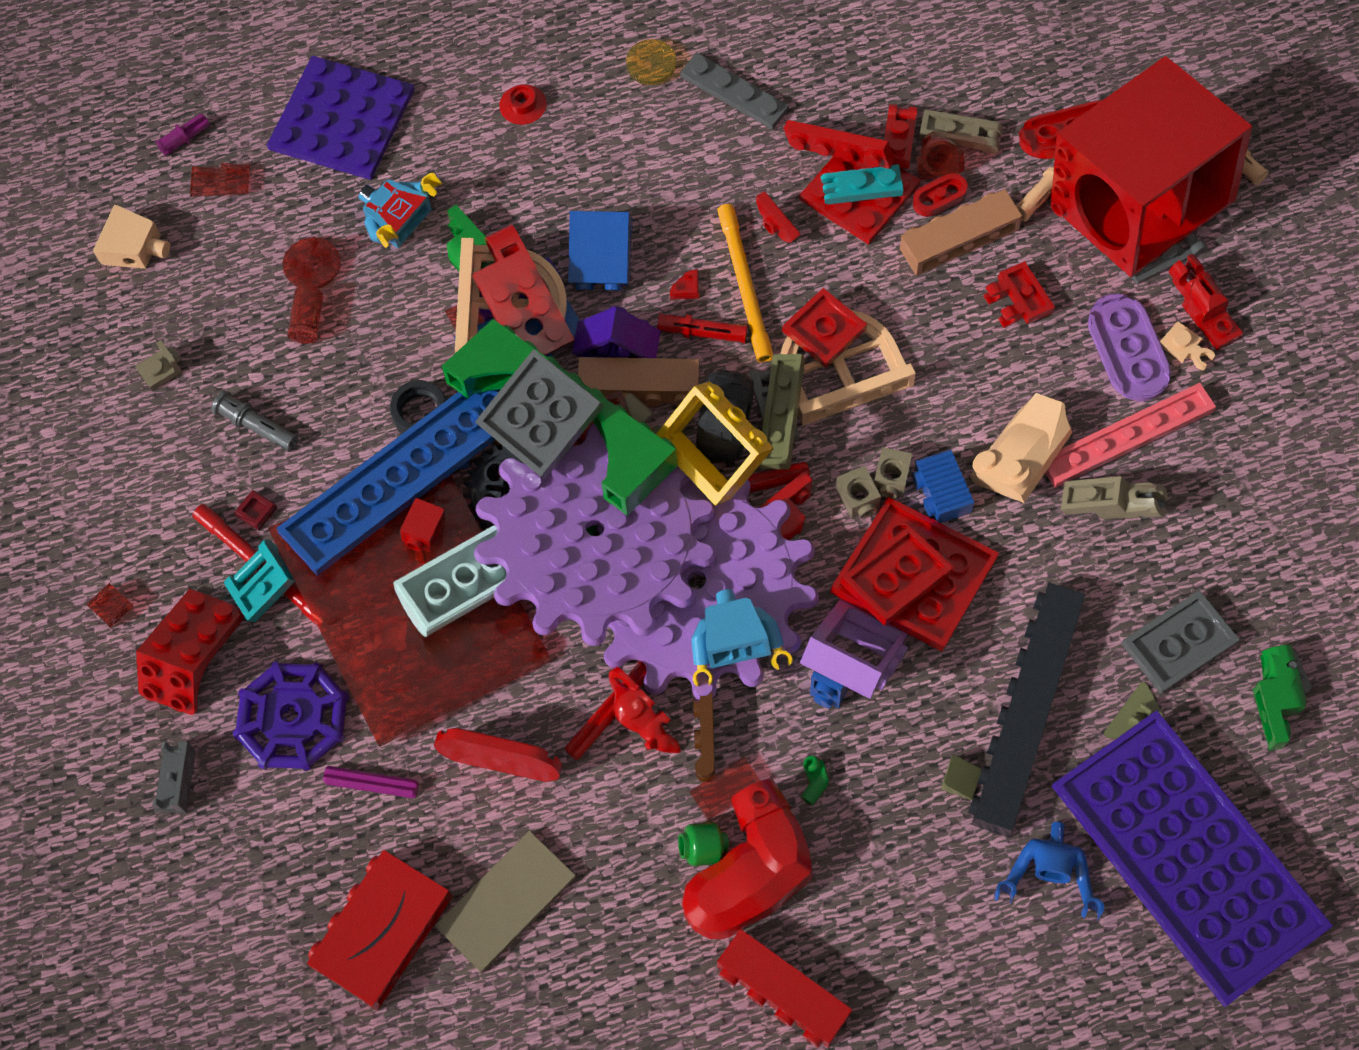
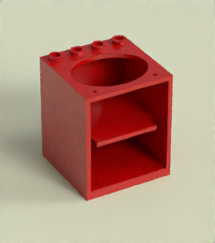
[1051,56,1253,278]

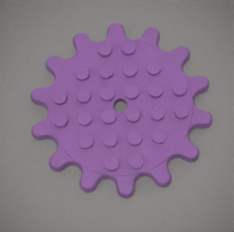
[474,424,715,646]
[598,479,819,700]

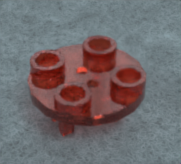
[282,236,341,292]

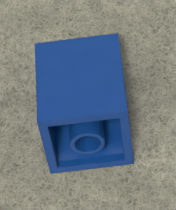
[568,211,633,291]

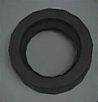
[390,380,446,434]

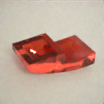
[190,163,250,197]

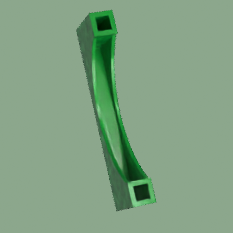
[442,319,678,516]

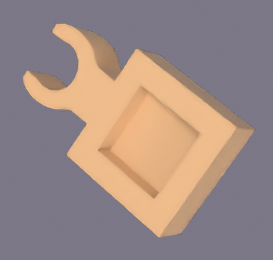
[1160,322,1215,370]

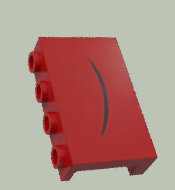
[306,850,453,1011]

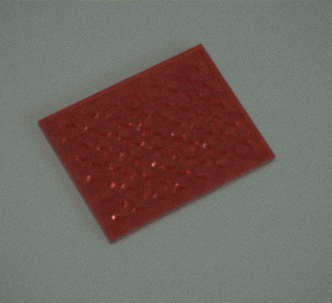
[268,474,551,747]

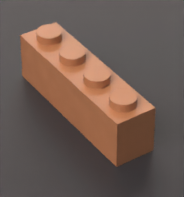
[900,189,1022,276]
[578,357,700,407]

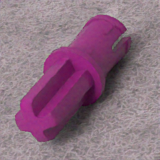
[155,113,210,157]

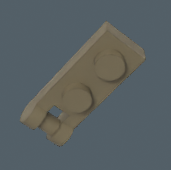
[919,109,1003,154]

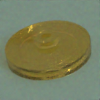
[626,39,676,85]

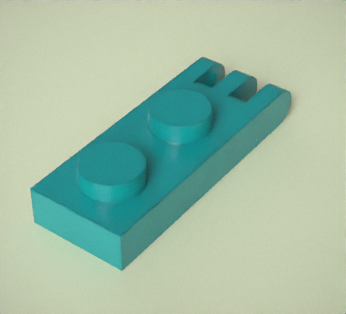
[821,165,903,204]

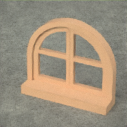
[455,238,567,353]
[781,310,916,426]

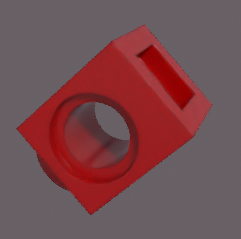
[400,498,446,552]

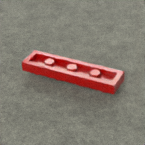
[783,120,895,169]

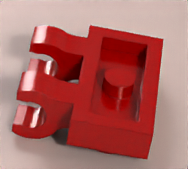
[983,261,1055,328]

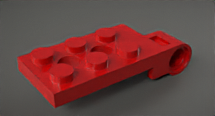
[472,224,575,356]

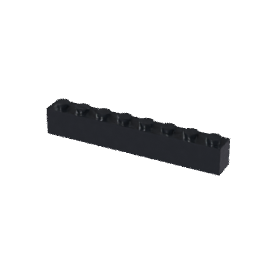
[968,582,1086,838]

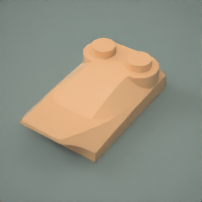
[970,393,1072,503]

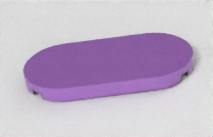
[1088,294,1171,401]

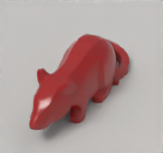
[609,666,681,753]

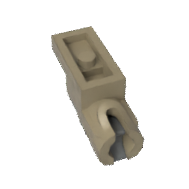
[1061,476,1168,520]

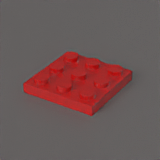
[799,156,921,245]

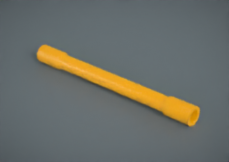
[717,204,773,363]

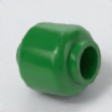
[678,822,729,866]

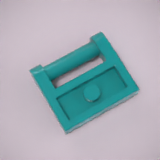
[224,539,296,622]

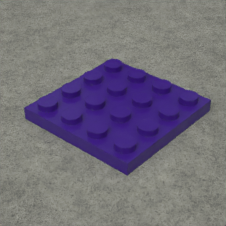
[267,56,415,180]

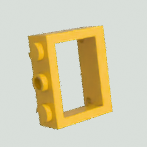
[656,381,773,506]

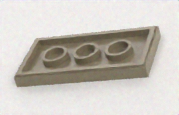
[435,831,576,974]

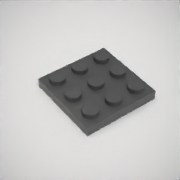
[475,349,604,479]

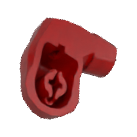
[681,779,813,939]

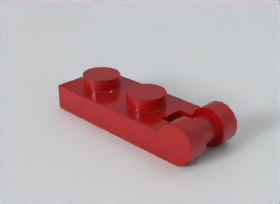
[884,104,918,169]

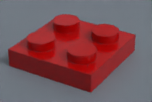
[782,288,867,368]

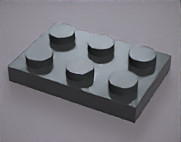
[1121,590,1240,694]

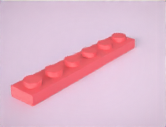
[1045,383,1216,488]

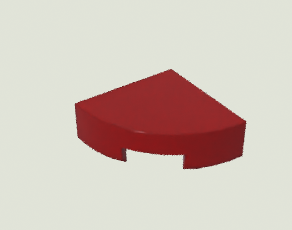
[670,269,699,300]

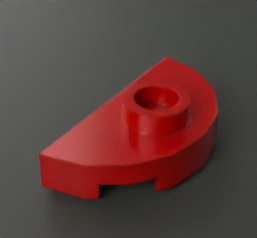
[756,191,801,243]

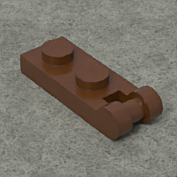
[693,692,715,784]

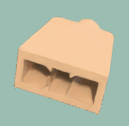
[93,205,170,269]

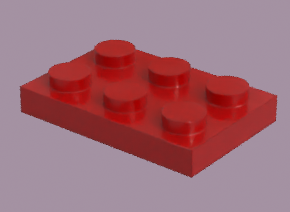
[840,525,954,626]

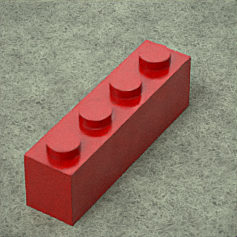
[717,929,852,1048]

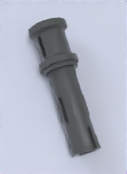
[211,390,298,452]

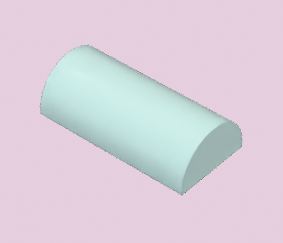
[393,525,507,637]

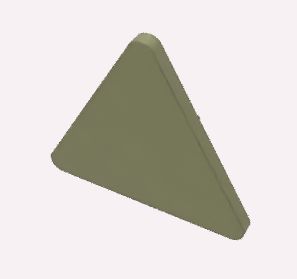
[1104,682,1166,739]

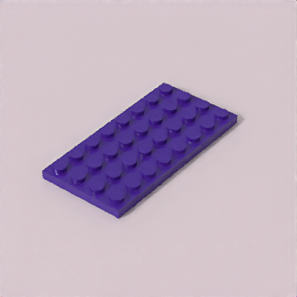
[1052,710,1333,1007]

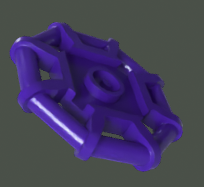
[232,661,350,771]

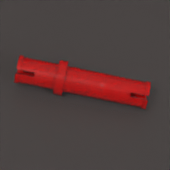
[657,313,748,344]

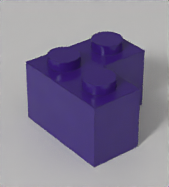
[572,306,661,358]

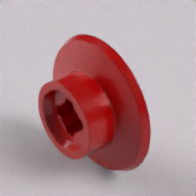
[499,84,547,125]

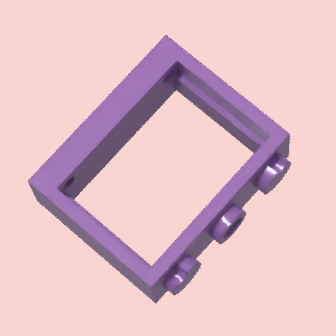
[800,599,908,699]

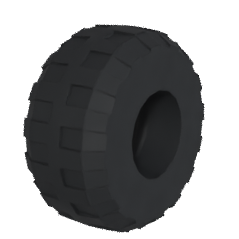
[696,370,754,463]

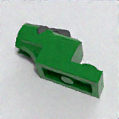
[1253,645,1312,751]

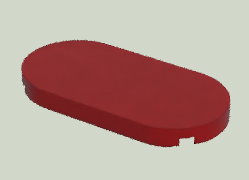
[1019,100,1102,159]
[434,728,563,782]

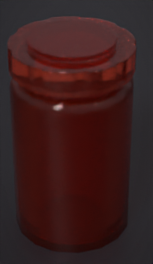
[287,286,324,344]

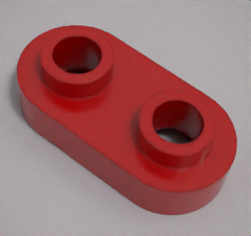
[913,173,968,217]

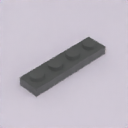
[680,52,789,130]

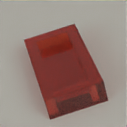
[690,757,760,820]

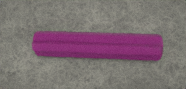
[323,766,418,798]

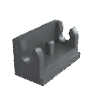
[152,742,196,813]

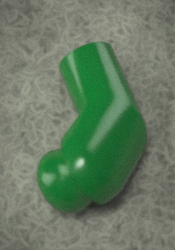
[800,755,829,806]

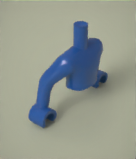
[994,822,1104,921]

